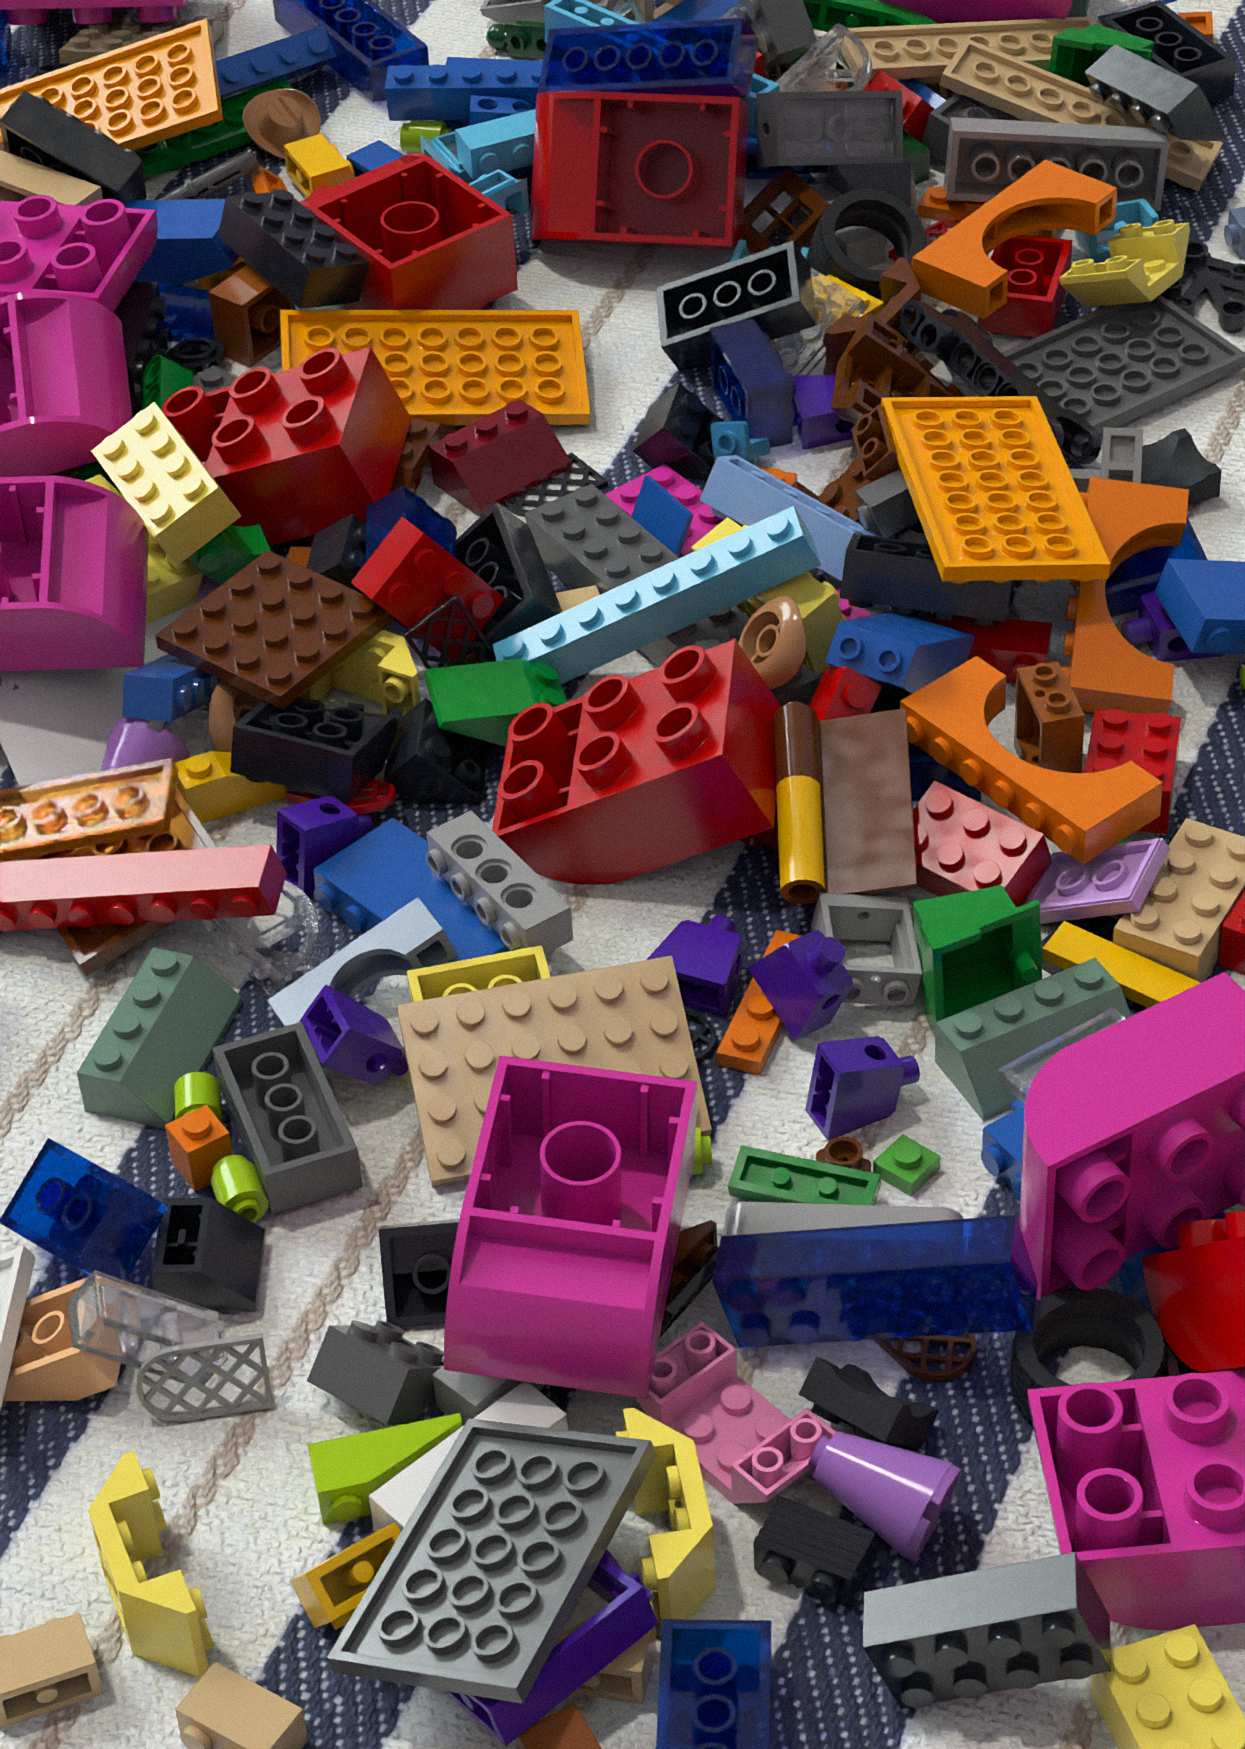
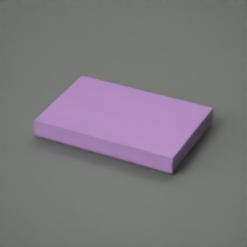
[1025,838,1170,924]

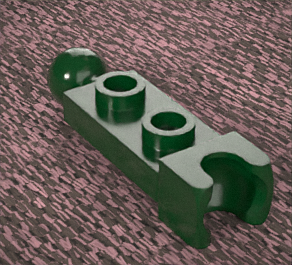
[486,20,585,63]

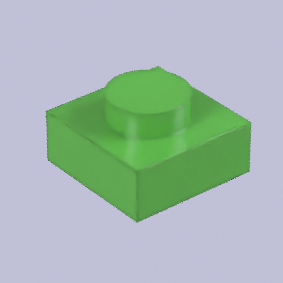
[873,1134,941,1197]

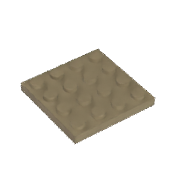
[59,12,224,64]

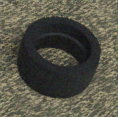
[810,188,926,301]
[1010,1287,1166,1428]

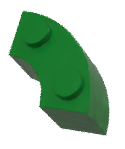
[188,524,271,584]

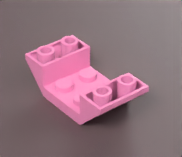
[636,1321,836,1504]

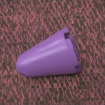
[89,717,190,819]
[809,1431,962,1562]

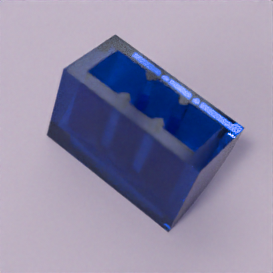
[159,284,215,342]

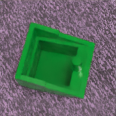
[1049,24,1154,88]
[913,885,1042,1035]

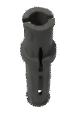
[158,147,261,200]

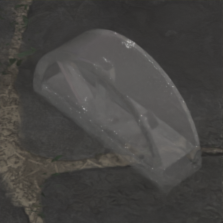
[775,23,872,92]
[190,880,324,998]

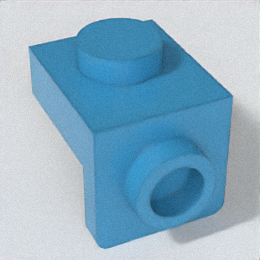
[711,421,770,465]

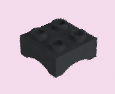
[1141,428,1222,505]
[798,1357,939,1449]

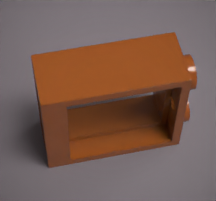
[1014,661,1085,773]

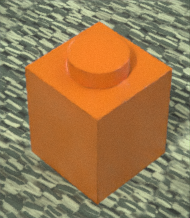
[165,1105,233,1192]

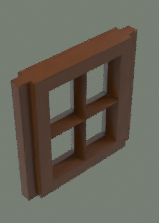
[742,167,830,254]

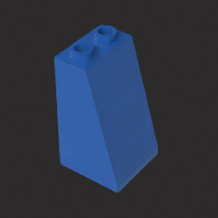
[123,199,239,291]
[825,612,975,701]

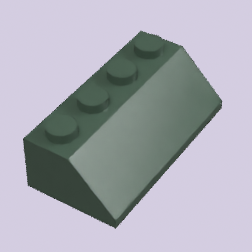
[77,947,242,1129]
[935,958,1131,1121]

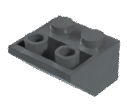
[307,1320,444,1425]

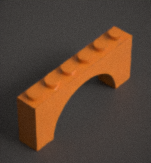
[911,160,1117,319]
[1061,477,1189,715]
[900,656,1163,864]

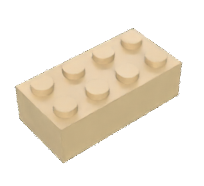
[1113,818,1245,983]

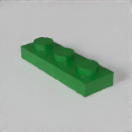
[728,1145,882,1205]

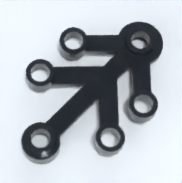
[1160,241,1245,333]

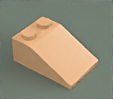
[3,1274,132,1401]

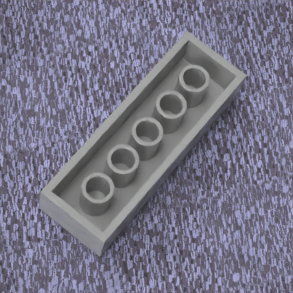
[944,117,1169,211]

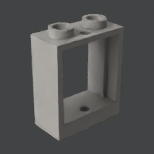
[811,893,922,1006]

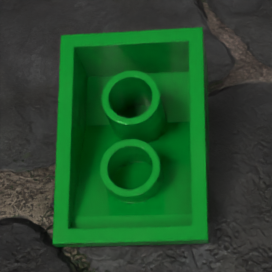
[424,659,567,747]

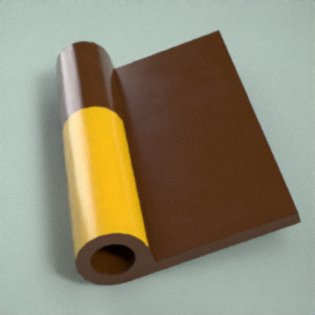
[774,702,918,904]

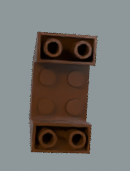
[823,257,921,375]
[791,404,898,526]

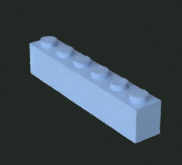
[700,455,892,613]

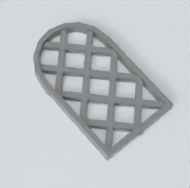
[136,1333,273,1421]

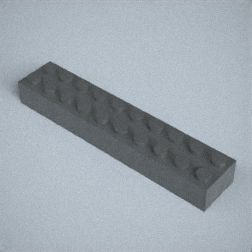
[525,484,820,707]

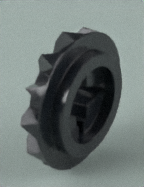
[166,337,226,375]

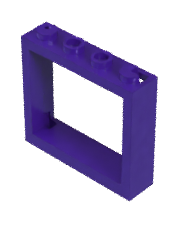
[444,1549,659,1746]

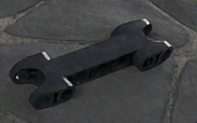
[898,300,1102,464]

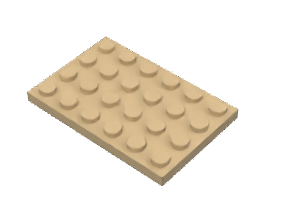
[397,956,712,1187]

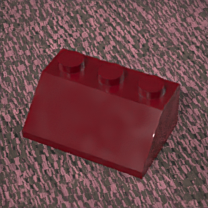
[429,399,571,516]

